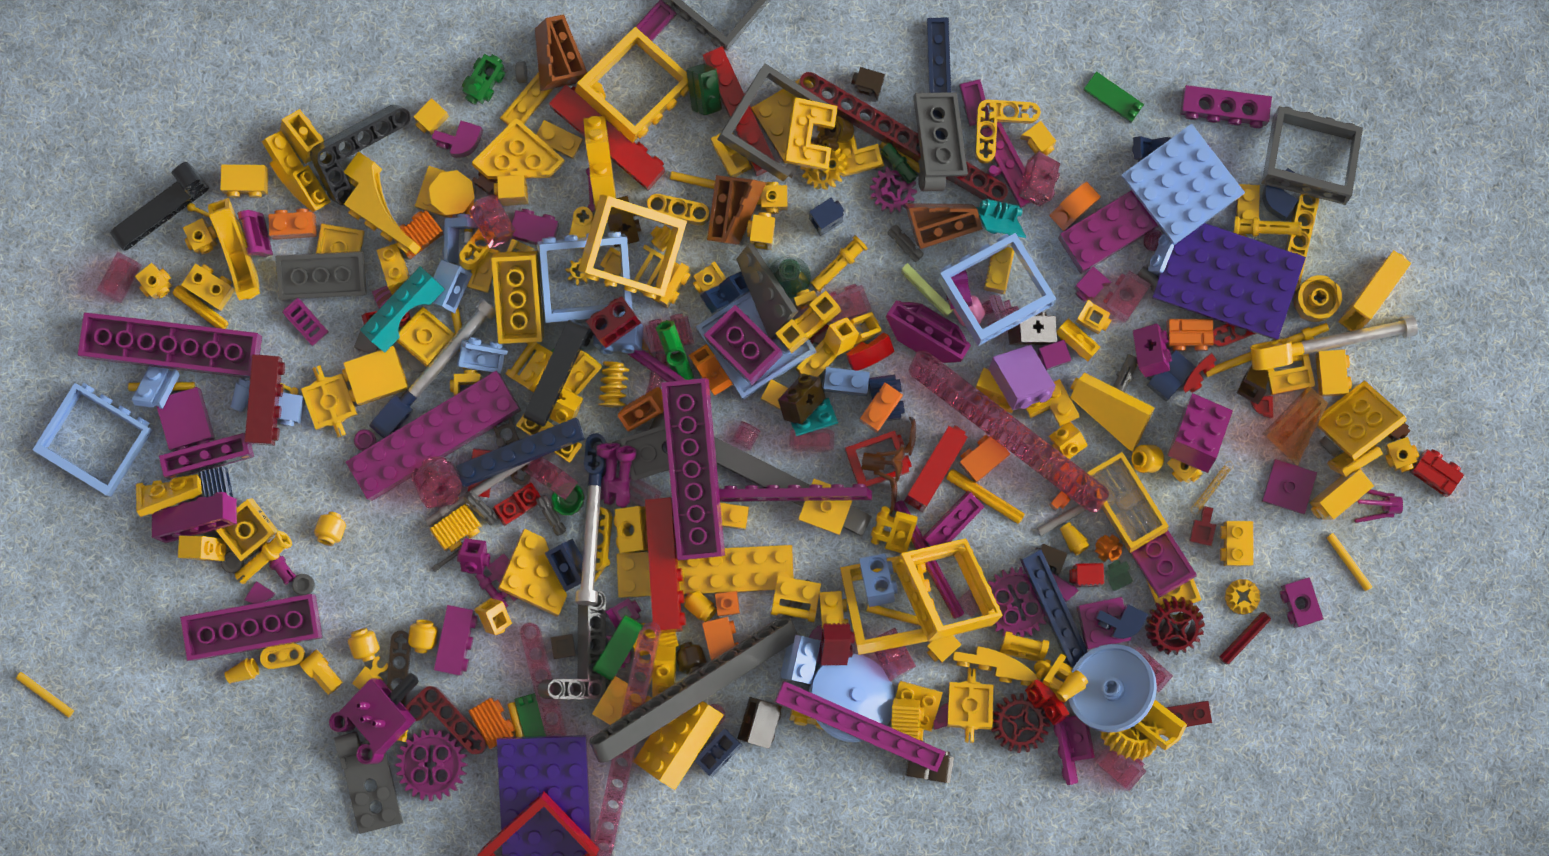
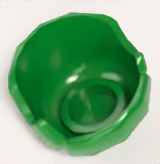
[551,482,585,515]

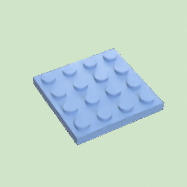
[1121,124,1245,245]
[696,292,816,400]

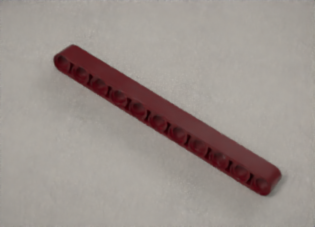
[798,72,1008,203]

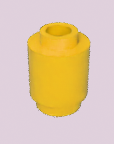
[684,590,717,622]

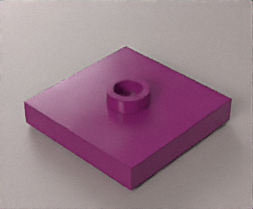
[1262,459,1317,515]

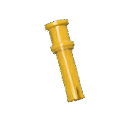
[1234,216,1302,237]
[810,235,868,292]
[235,531,292,584]

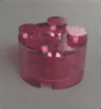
[412,457,462,508]

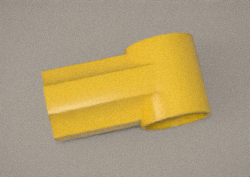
[299,649,343,695]

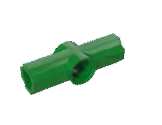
[656,320,694,380]

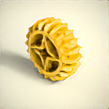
[1100,721,1160,761]

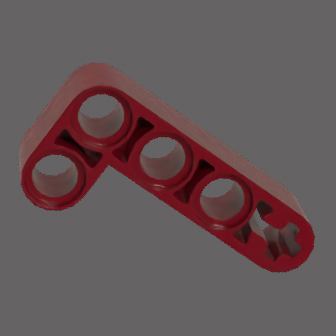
[405,686,488,755]

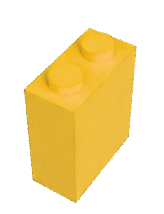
[342,346,409,406]
[1309,469,1374,520]

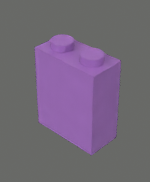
[989,345,1056,410]

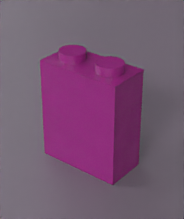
[157,387,215,452]

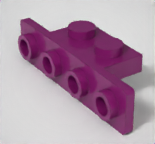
[1054,702,1095,785]

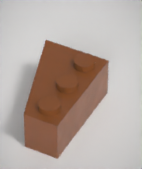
[535,14,587,91]
[707,175,766,245]
[904,203,983,249]

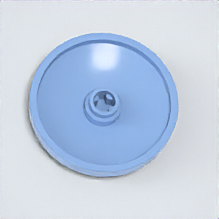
[1069,644,1157,733]
[809,654,895,742]

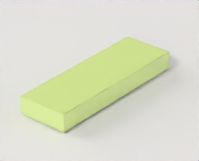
[901,263,954,317]

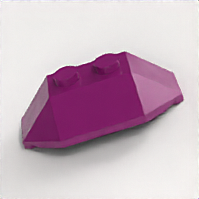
[886,300,971,363]

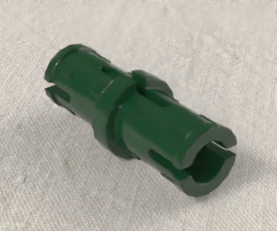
[880,143,918,185]

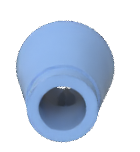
[230,378,250,412]

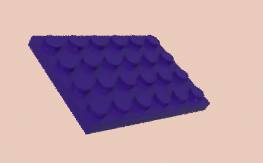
[1152,223,1306,340]
[497,735,591,856]

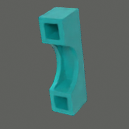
[360,266,445,353]

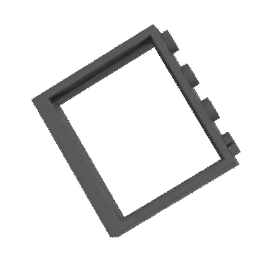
[662,0,770,51]
[717,63,830,182]
[1261,106,1363,205]

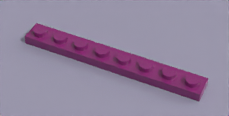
[719,484,872,502]
[774,681,945,772]

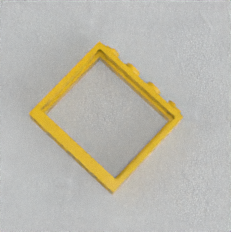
[575,27,689,143]
[578,195,687,299]
[892,538,1003,642]
[840,556,937,655]

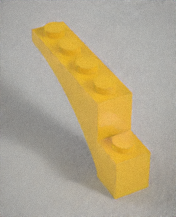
[344,152,421,255]

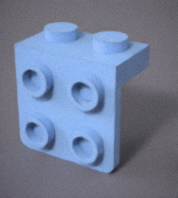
[780,635,821,684]

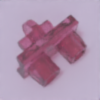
[982,295,1019,334]

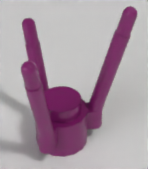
[1355,489,1403,523]

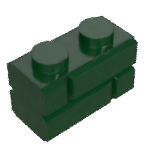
[686,64,722,115]

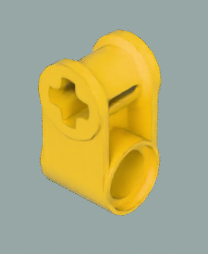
[569,206,594,249]

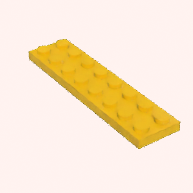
[616,545,794,598]

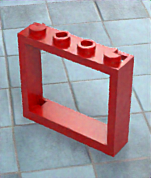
[904,425,968,513]
[477,791,599,856]

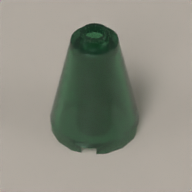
[770,256,811,299]

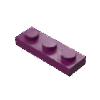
[922,491,984,546]

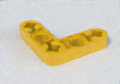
[975,100,1041,164]

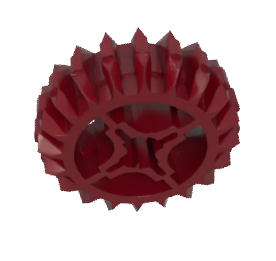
[1145,596,1205,655]
[991,693,1050,753]

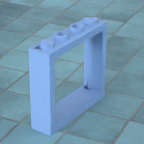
[537,231,632,323]
[938,233,1056,346]
[32,383,153,497]

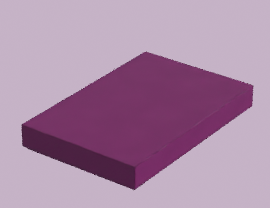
[1130,531,1197,598]

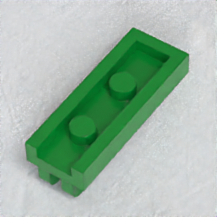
[1084,71,1144,123]
[514,693,548,737]

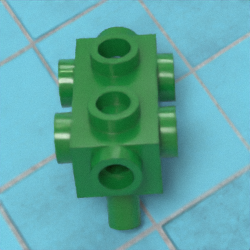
[462,53,506,105]

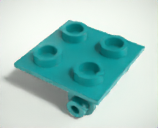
[976,199,1026,238]
[791,397,838,436]

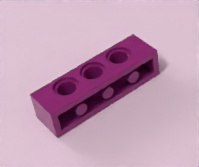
[1180,85,1272,128]

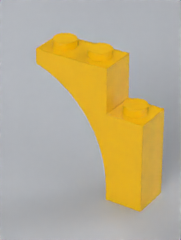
[584,116,616,210]
[208,198,260,301]

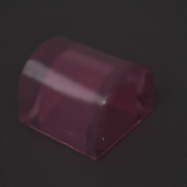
[731,421,761,451]

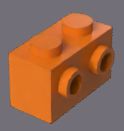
[268,208,317,240]

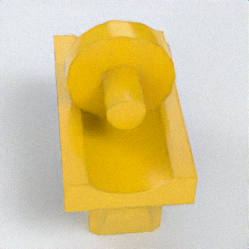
[1034,654,1073,693]

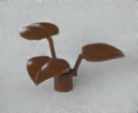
[862,417,916,515]

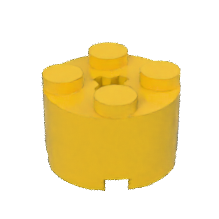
[1294,275,1342,322]

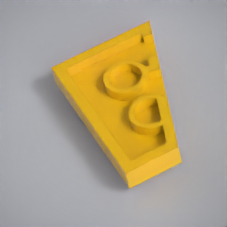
[136,474,202,517]

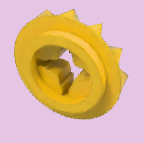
[1225,579,1261,614]

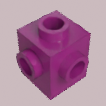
[457,538,490,575]

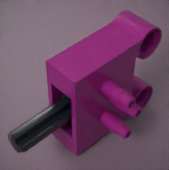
[329,673,419,764]

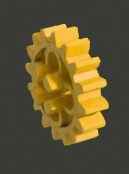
[800,148,848,190]

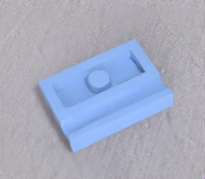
[132,366,180,409]

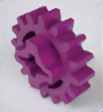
[870,167,917,214]

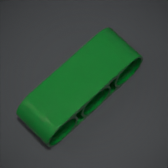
[592,615,644,681]

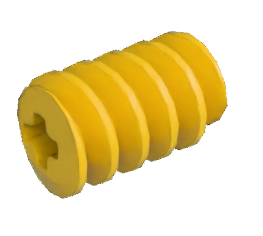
[598,361,630,408]

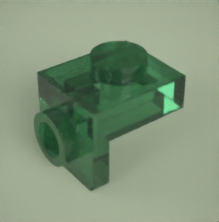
[1104,560,1133,591]

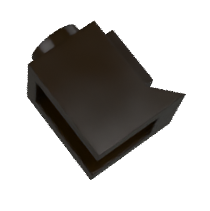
[851,67,885,101]
[1236,364,1269,405]

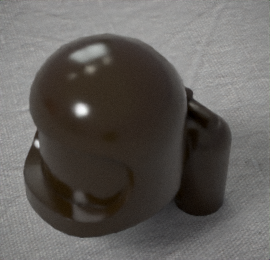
[814,115,854,151]

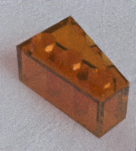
[1262,387,1328,466]

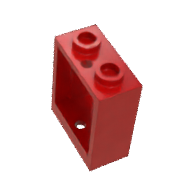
[845,430,912,487]

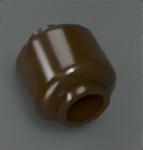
[676,642,707,676]

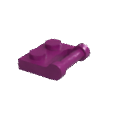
[237,210,273,257]

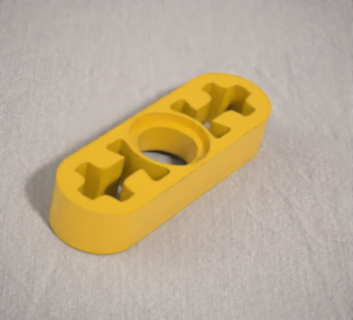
[459,217,502,270]
[595,507,613,571]

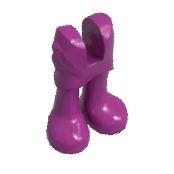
[596,443,636,508]

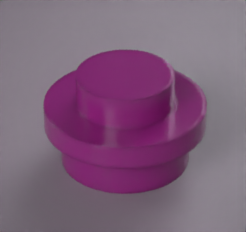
[354,429,376,451]

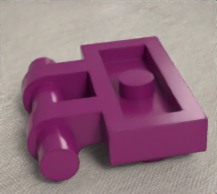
[475,554,518,608]

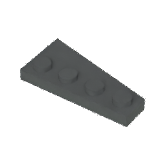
[736,244,798,340]

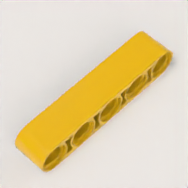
[1285,194,1319,292]

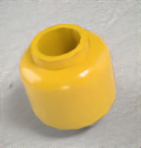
[1131,445,1164,473]
[314,512,346,546]
[408,619,438,653]
[348,628,380,662]

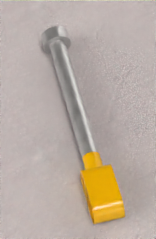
[1250,314,1418,370]

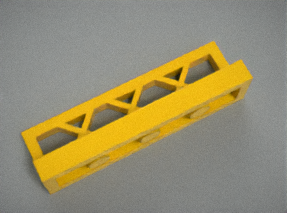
[1134,700,1187,750]

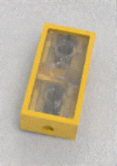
[1084,452,1169,553]

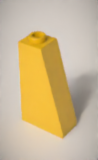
[1338,250,1411,331]
[1070,372,1155,451]

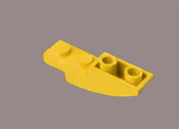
[261,130,331,212]
[952,646,1040,686]

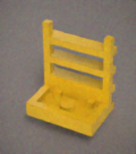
[633,245,691,308]

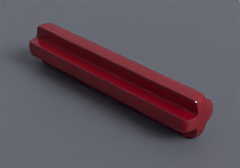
[1219,612,1271,665]

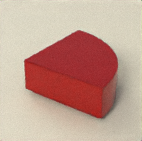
[1250,396,1273,418]

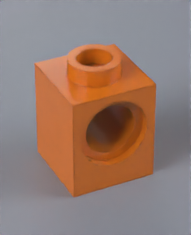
[715,591,740,617]

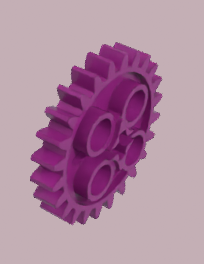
[987,567,1047,637]
[395,729,468,801]

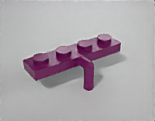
[980,122,1040,208]

